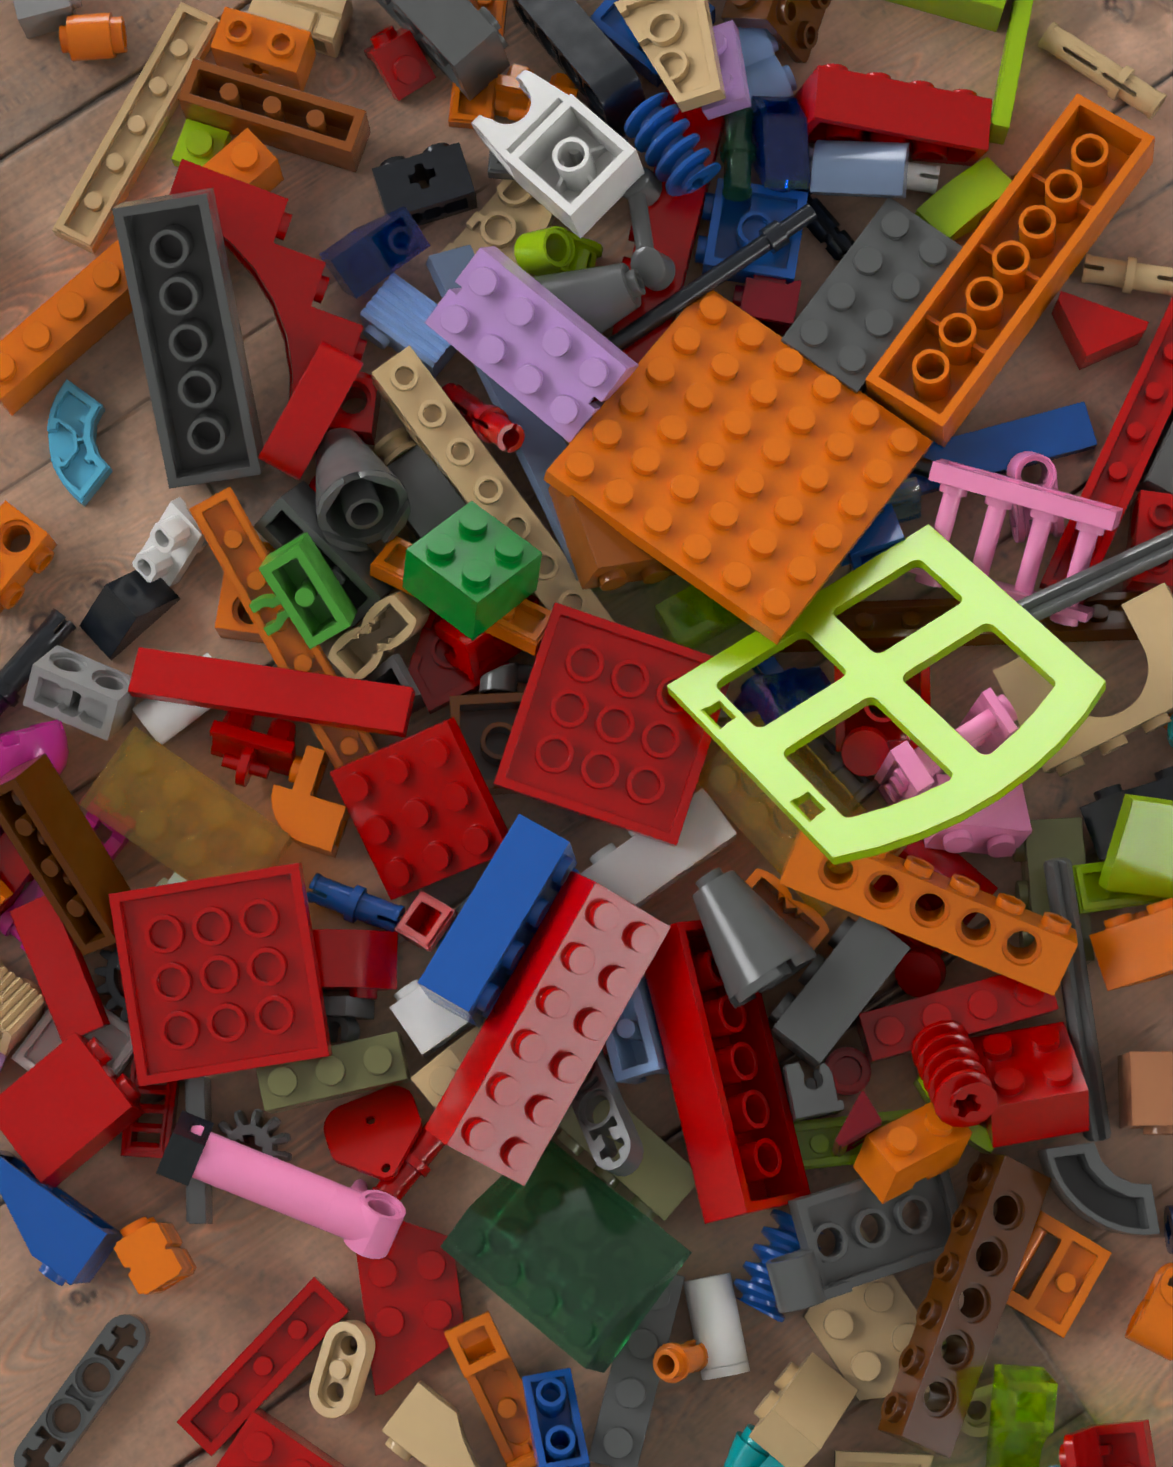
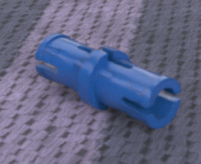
[307,873,405,932]

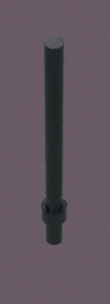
[608,203,817,351]

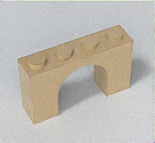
[993,582,1173,777]

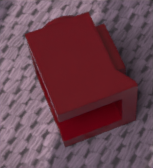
[732,275,802,337]

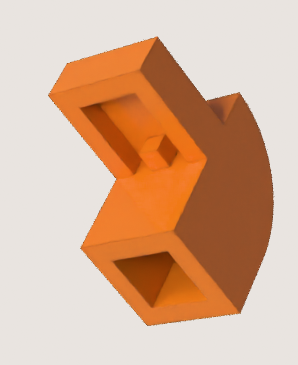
[271,745,350,858]

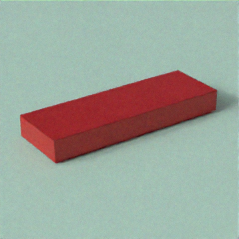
[9,895,110,1042]

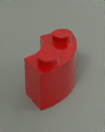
[312,929,398,1000]

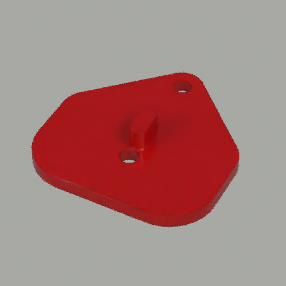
[323,1086,423,1181]

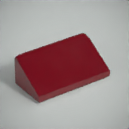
[832,1091,882,1157]

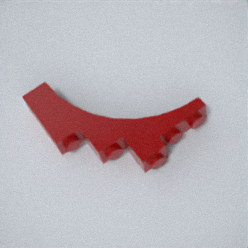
[169,159,367,400]

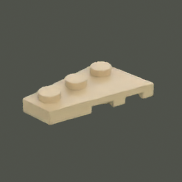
[613,0,726,113]

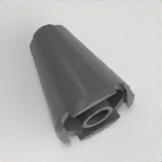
[533,263,646,334]
[316,428,411,552]
[692,867,817,1009]

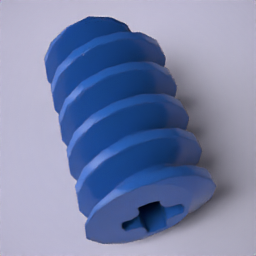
[624,92,722,196]
[733,1209,825,1323]

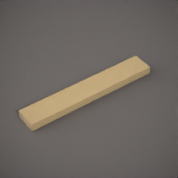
[52,2,220,255]

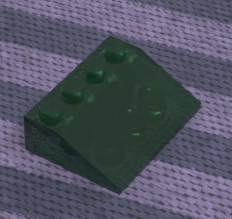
[440,1140,692,1373]

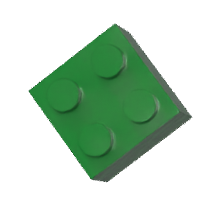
[402,501,542,641]

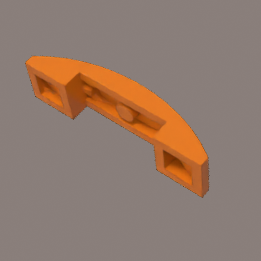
[444,1310,536,1467]

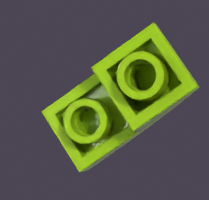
[915,156,1012,241]

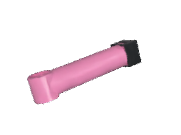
[156,1110,406,1259]

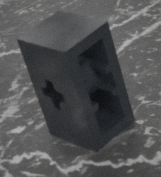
[372,142,478,234]

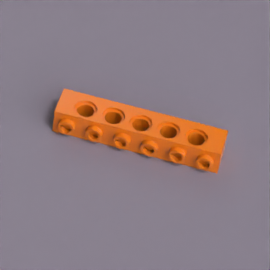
[779,829,1078,996]

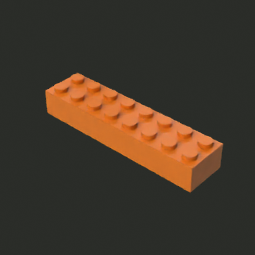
[865,93,1155,447]

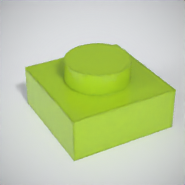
[171,119,231,167]

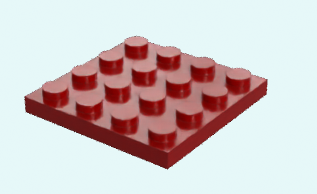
[493,602,730,847]
[108,862,332,1087]

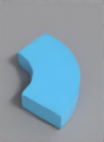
[47,379,113,507]

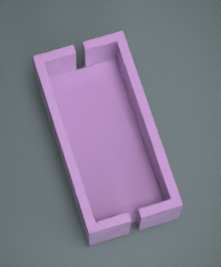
[424,246,639,443]

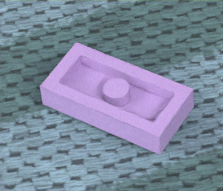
[702,20,751,120]

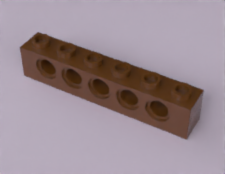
[877,1153,1052,1458]

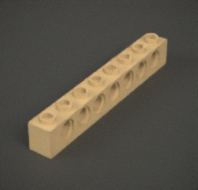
[371,345,615,622]

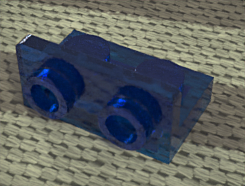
[732,666,831,725]

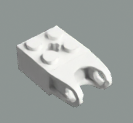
[471,70,645,239]

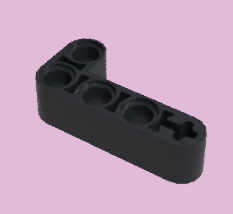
[512,0,646,138]

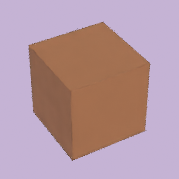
[1117,1051,1173,1135]

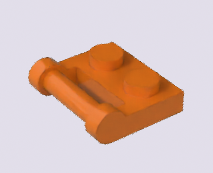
[1006,1210,1112,1338]

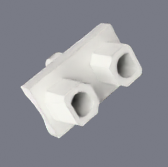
[132,497,208,587]

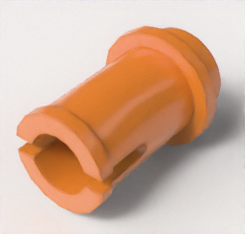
[653,1340,708,1383]

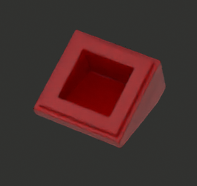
[394,890,458,952]

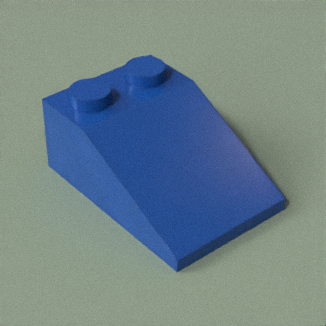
[0,1150,123,1286]

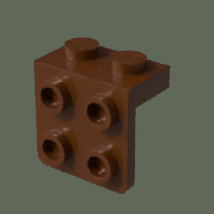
[720,0,831,63]

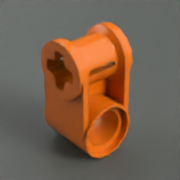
[1125,1262,1173,1361]

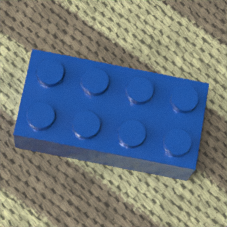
[418,814,579,1028]

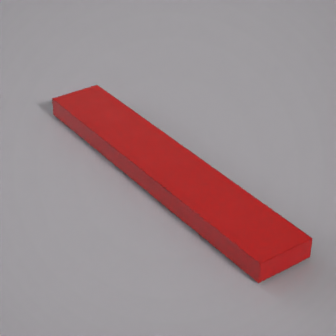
[128,647,416,738]

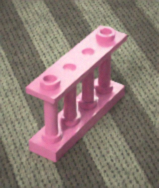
[908,459,1123,627]
[873,687,1018,806]

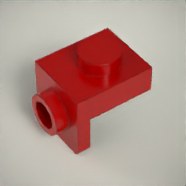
[364,25,436,101]

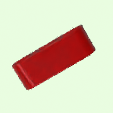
[258,340,364,481]

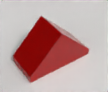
[1051,291,1149,370]

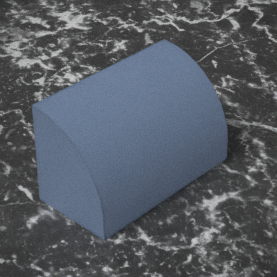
[810,139,909,199]

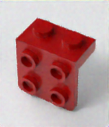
[1059,1419,1156,1467]

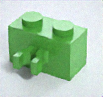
[249,532,358,649]

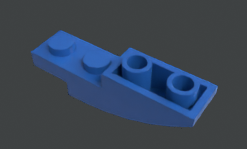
[522,1368,590,1467]

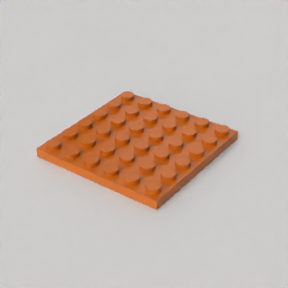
[543,290,933,645]

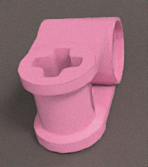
[1006,451,1064,543]

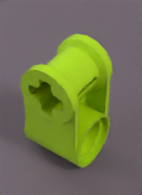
[514,226,603,276]

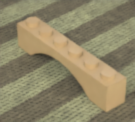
[381,1380,480,1467]

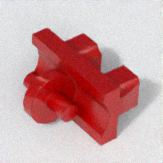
[209,711,296,787]

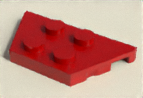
[356,1221,465,1396]

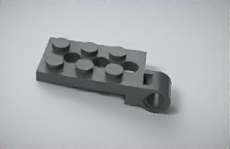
[765,1170,958,1313]

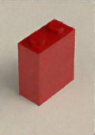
[0,1032,145,1187]

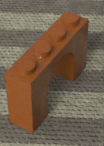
[548,485,677,591]

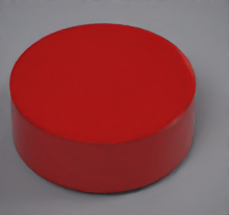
[841,726,889,776]
[895,947,946,997]
[824,1047,871,1096]

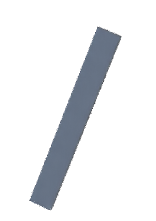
[426,245,579,581]

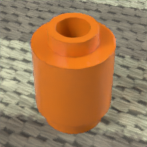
[59,12,127,62]

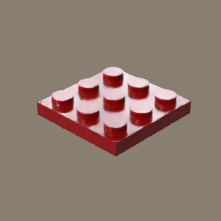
[329,717,508,900]

